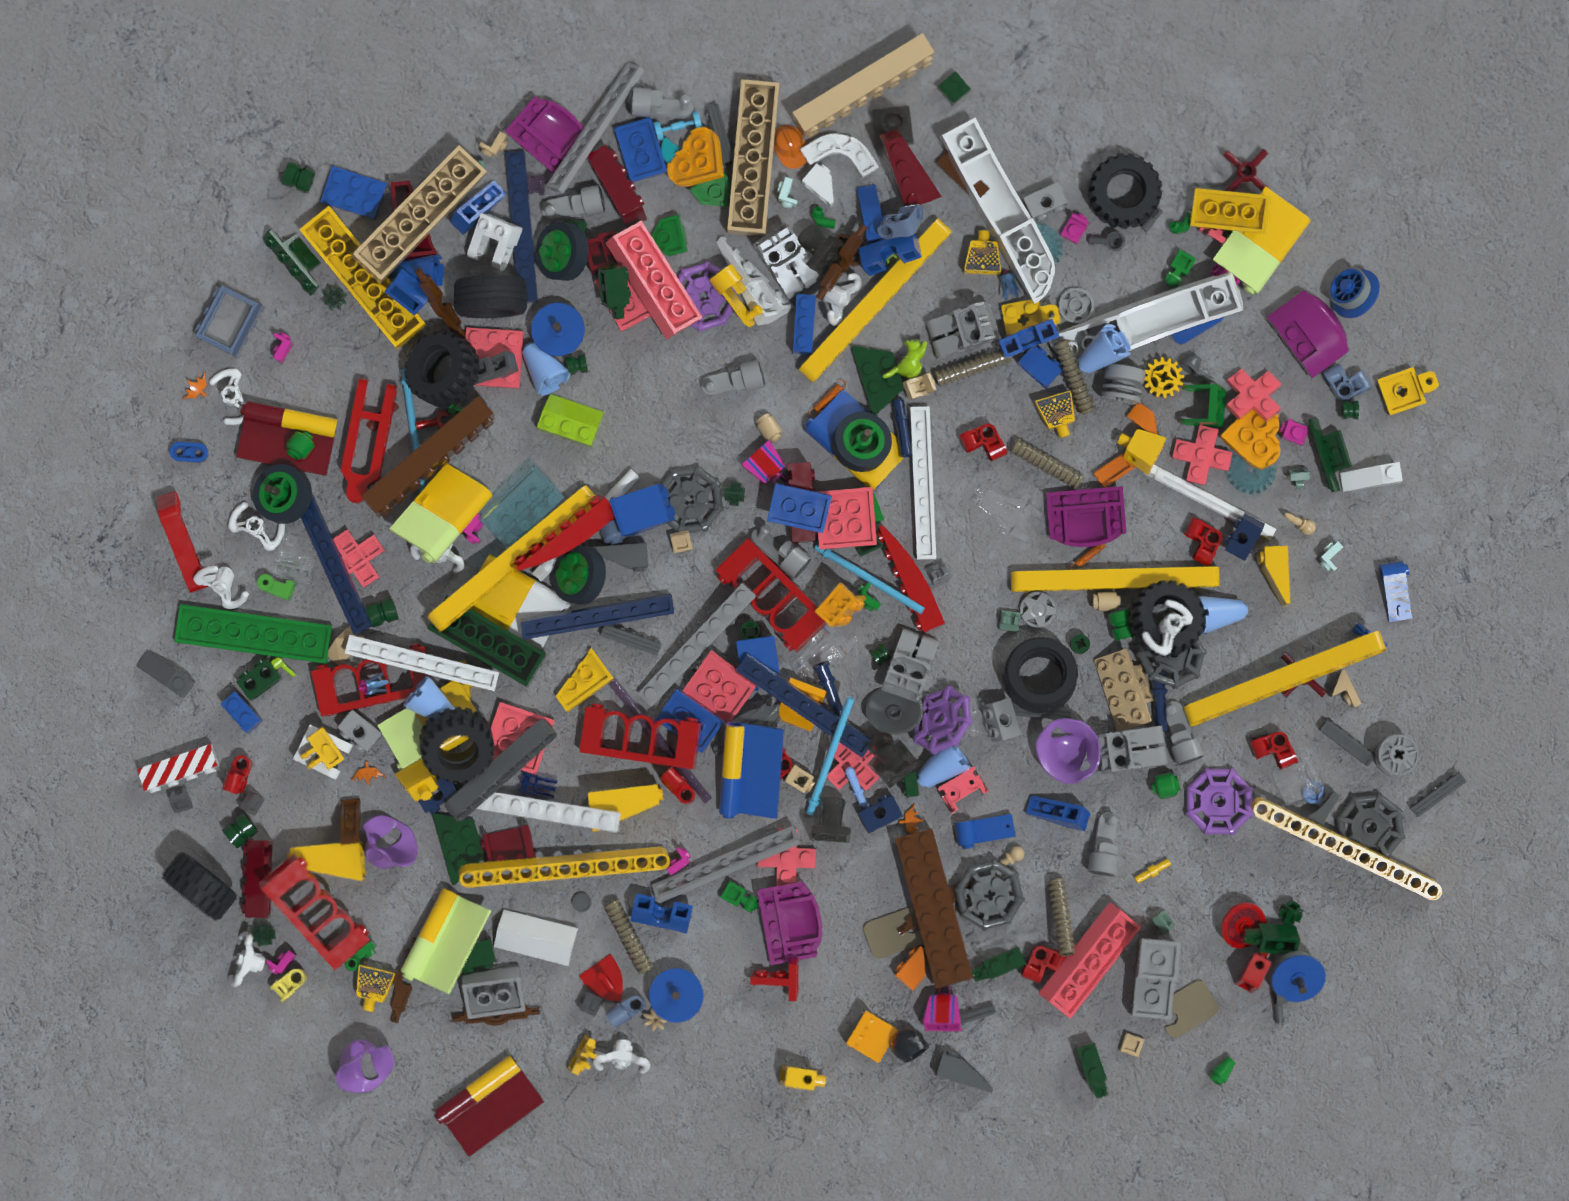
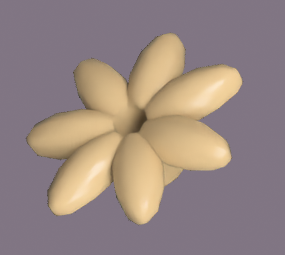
[643,1008,667,1031]

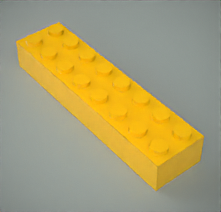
[299,206,427,350]

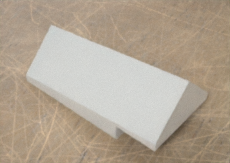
[494,910,578,966]

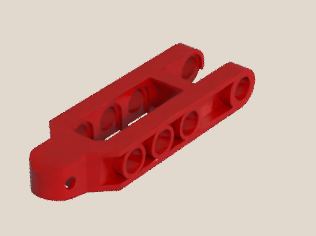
[341,378,398,504]

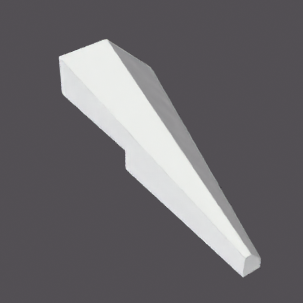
[716,236,795,326]

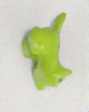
[882,339,927,380]

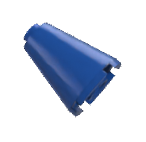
[389,254,444,286]

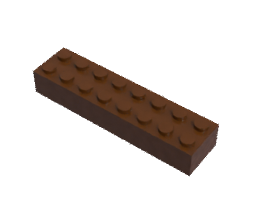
[361,396,495,518]
[895,829,973,989]

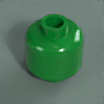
[286,431,314,460]
[1151,772,1181,799]

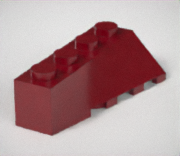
[390,180,437,260]
[242,840,273,918]

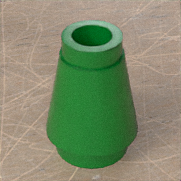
[1209,1056,1236,1086]

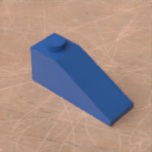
[450,180,507,235]
[857,185,884,244]
[1026,795,1090,831]

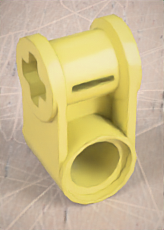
[270,968,307,1002]

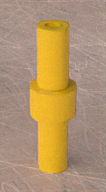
[1134,858,1171,884]

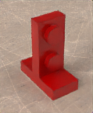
[750,958,799,1001]

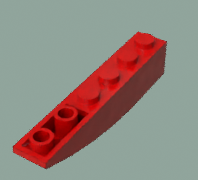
[510,495,615,571]
[876,525,945,634]

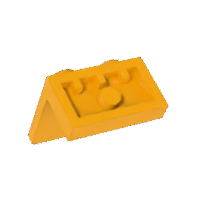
[815,583,866,627]
[779,678,827,732]
[846,1010,898,1063]

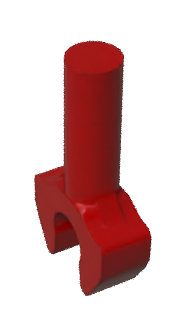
[415,411,450,429]

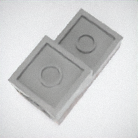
[1130,938,1181,1020]

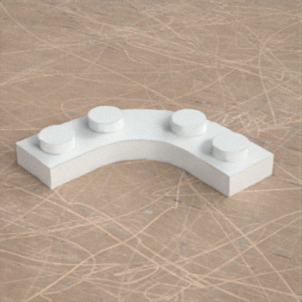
[800,134,879,178]

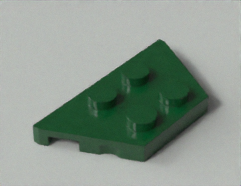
[851,346,904,415]
[432,813,485,886]

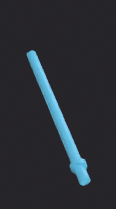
[400,368,425,494]
[814,543,925,614]
[806,697,855,815]

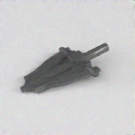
[722,703,782,763]

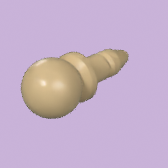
[1284,513,1316,535]
[996,846,1025,871]

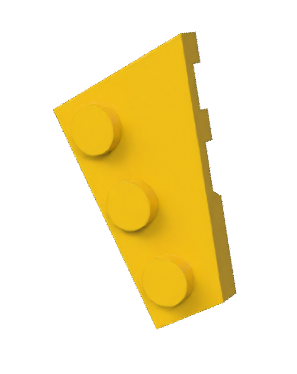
[555,648,614,713]

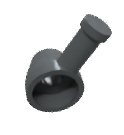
[1089,232,1126,251]
[1180,354,1214,384]
[1271,987,1289,1024]

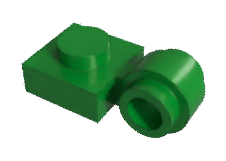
[1164,249,1196,288]
[720,881,759,913]
[344,940,377,971]

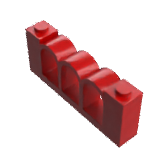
[716,538,827,653]
[311,644,433,717]
[579,703,702,769]
[259,853,371,970]

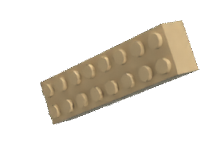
[792,33,935,139]
[727,79,779,237]
[352,145,487,284]

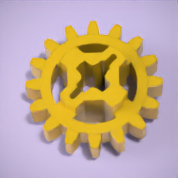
[1144,357,1184,399]

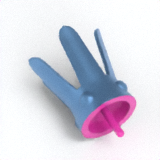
[1000,270,1022,300]
[359,672,388,695]

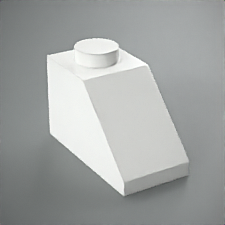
[802,163,834,208]

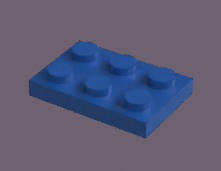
[614,117,667,183]
[320,166,387,220]
[767,483,832,533]
[655,688,725,753]

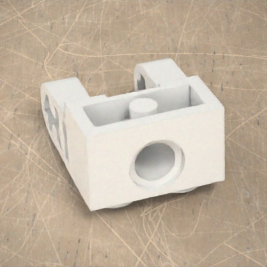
[467,213,523,271]
[293,725,353,780]

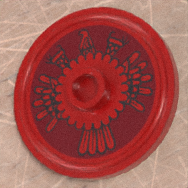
[1221,902,1266,948]

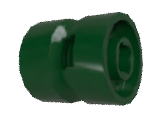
[281,161,315,194]
[365,596,399,628]
[222,812,258,849]

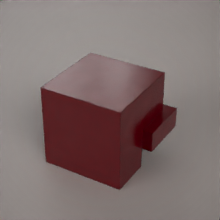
[587,230,618,275]

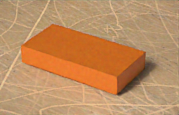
[1093,452,1135,488]

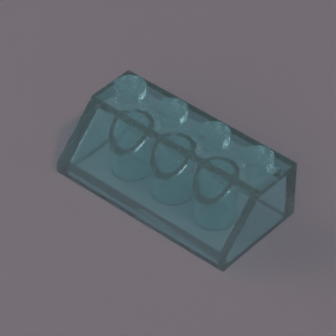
[478,465,564,549]

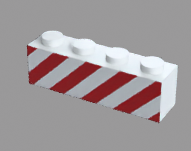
[137,744,220,794]

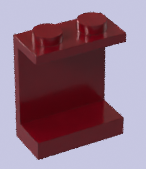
[481,825,536,862]

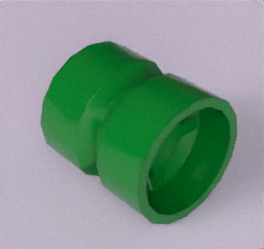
[1108,609,1135,641]

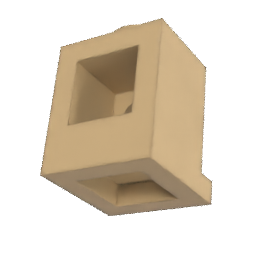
[784,765,815,793]

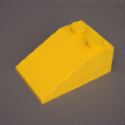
[1257,546,1290,606]

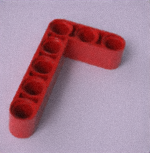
[157,490,209,593]

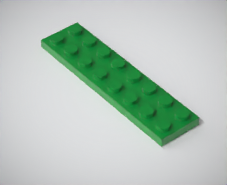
[174,604,333,664]

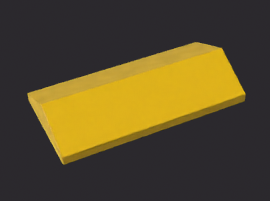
[1190,188,1271,234]

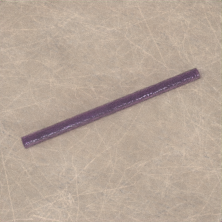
[608,678,712,803]

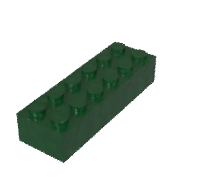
[427,595,547,688]

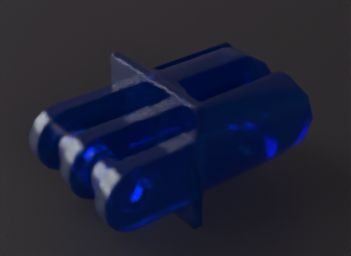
[519,773,558,799]

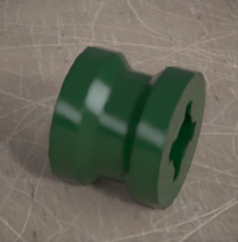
[1341,401,1359,420]
[1070,634,1090,654]
[869,643,892,667]

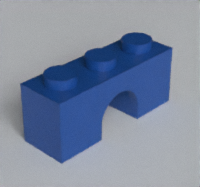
[859,234,922,276]
[793,294,816,355]
[997,318,1060,358]
[631,893,693,934]

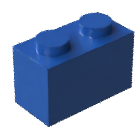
[384,269,428,316]
[1017,346,1062,390]
[221,692,263,734]

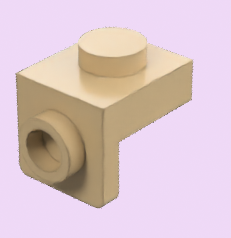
[479,131,509,158]
[903,372,936,400]

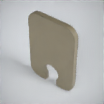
[864,907,923,959]
[1159,981,1219,1038]

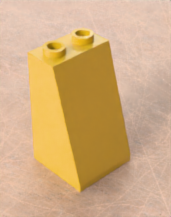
[588,785,664,832]
[287,841,366,881]

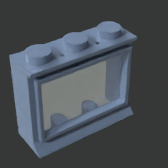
[195,285,265,359]

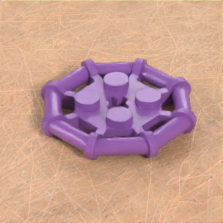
[677,261,740,332]
[913,686,973,754]
[1185,767,1253,836]

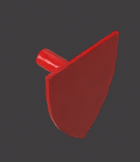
[579,954,623,1002]

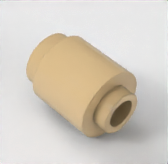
[756,413,783,443]
[1092,592,1120,611]

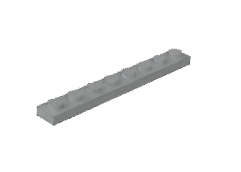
[546,63,644,194]
[638,583,757,707]
[652,826,801,903]

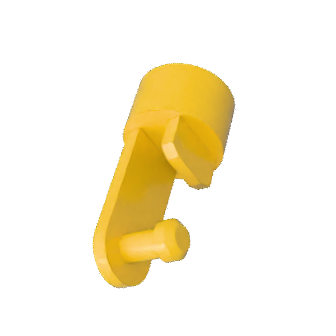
[709,264,763,327]

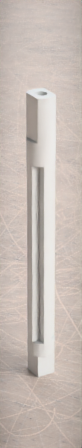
[1143,465,1276,540]
[532,469,640,582]

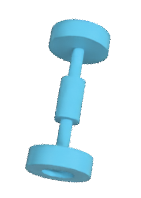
[654,111,702,141]

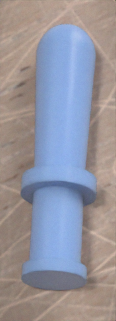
[845,767,868,806]

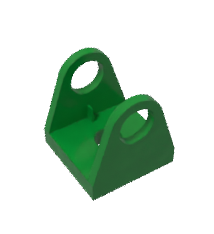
[1180,384,1226,428]

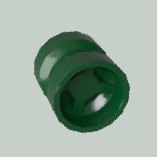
[566,354,588,375]
[741,621,760,640]

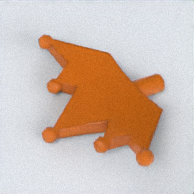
[182,373,207,399]
[351,762,385,785]
[899,804,923,834]

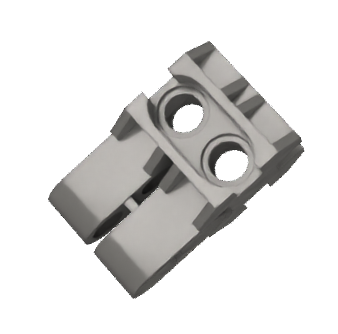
[753,223,821,300]
[926,302,1001,359]
[881,628,939,703]
[1097,726,1168,774]

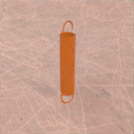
[809,380,846,417]
[1070,543,1107,570]

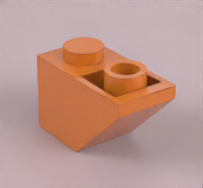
[895,946,925,991]

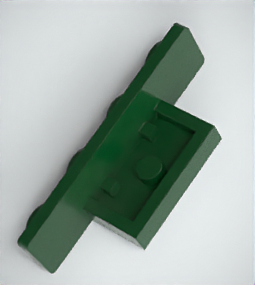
[263,229,321,296]
[1308,418,1352,492]

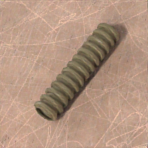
[1053,339,1096,415]
[934,349,1011,387]
[1011,438,1084,489]
[1048,878,1076,956]
[604,900,653,974]

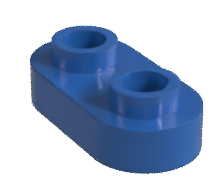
[169,442,209,463]

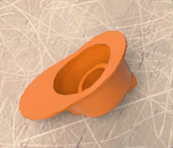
[774,125,806,169]

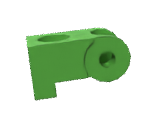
[257,574,297,601]

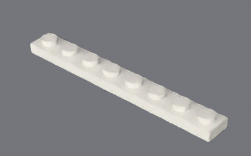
[910,406,936,560]
[345,635,499,691]
[477,792,621,832]

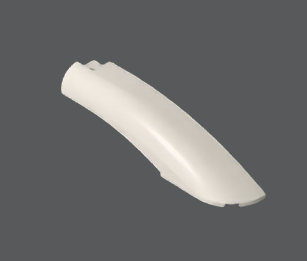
[940,118,1055,304]
[1049,272,1243,363]

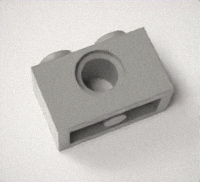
[1022,182,1068,222]
[982,697,1021,742]
[337,710,383,752]

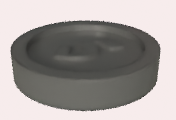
[572,893,592,912]

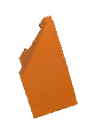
[1127,403,1158,435]

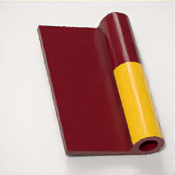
[236,401,338,476]
[434,1055,544,1157]

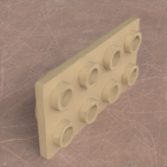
[1094,649,1154,732]

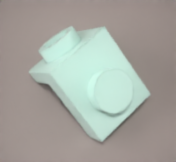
[777,177,798,209]
[1319,542,1343,572]

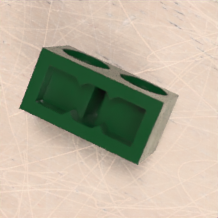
[236,659,283,701]

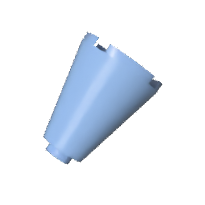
[1078,324,1131,373]
[522,342,570,396]
[1196,596,1248,634]
[404,676,455,718]
[917,738,971,788]

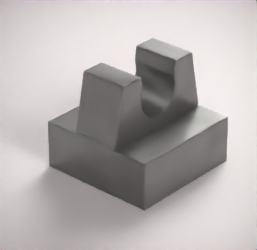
[926,561,952,587]
[169,788,193,813]
[237,790,265,816]
[576,991,604,1016]

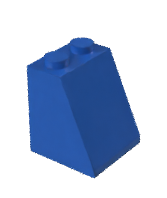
[609,484,675,536]
[736,636,780,692]

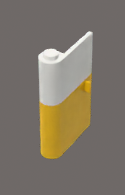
[470,554,571,650]

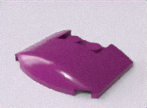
[505,97,584,174]
[1266,290,1349,378]
[1046,486,1127,547]
[757,881,822,965]

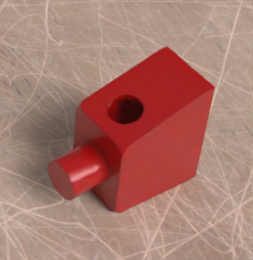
[1235,951,1271,993]

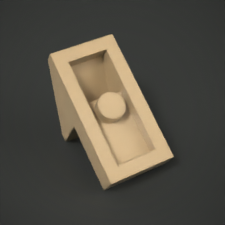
[1330,669,1361,708]

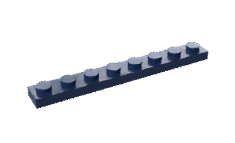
[506,151,538,303]
[301,493,373,635]
[520,593,674,640]
[736,654,874,758]

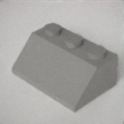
[462,966,526,1019]

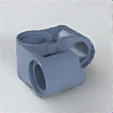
[877,204,923,239]
[1322,363,1373,402]
[605,995,645,1028]

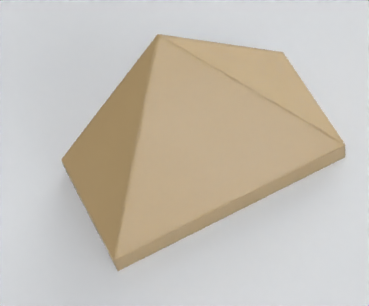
[328,625,365,665]

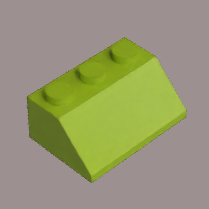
[537,394,605,448]

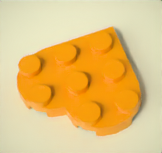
[667,127,724,187]
[1220,410,1280,470]

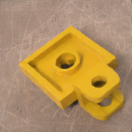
[1001,299,1061,336]
[1377,367,1439,416]

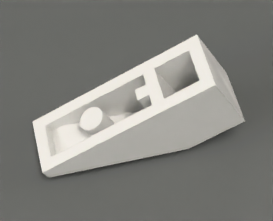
[1340,462,1403,492]

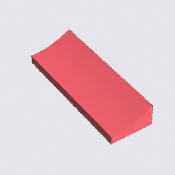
[606,221,703,340]
[1038,902,1141,1019]

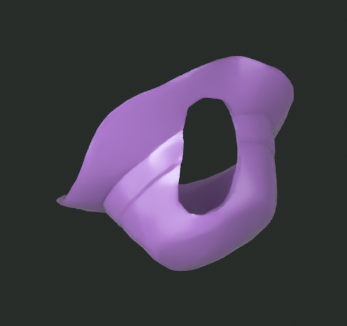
[1036,718,1100,784]
[363,815,418,869]
[336,1040,394,1093]

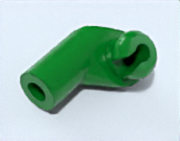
[811,206,836,229]
[1169,212,1192,234]

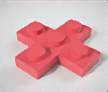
[1226,369,1281,422]
[1172,425,1233,486]
[333,529,385,588]
[826,742,881,791]
[758,829,816,886]

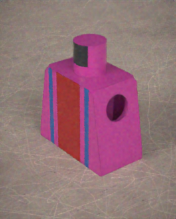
[742,440,788,485]
[923,986,962,1032]

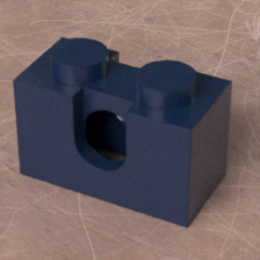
[1224,513,1265,561]
[418,779,458,815]
[858,794,903,834]

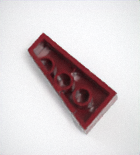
[879,129,942,206]
[587,145,647,229]
[787,462,818,544]

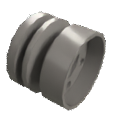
[1101,364,1146,405]
[1374,735,1419,776]

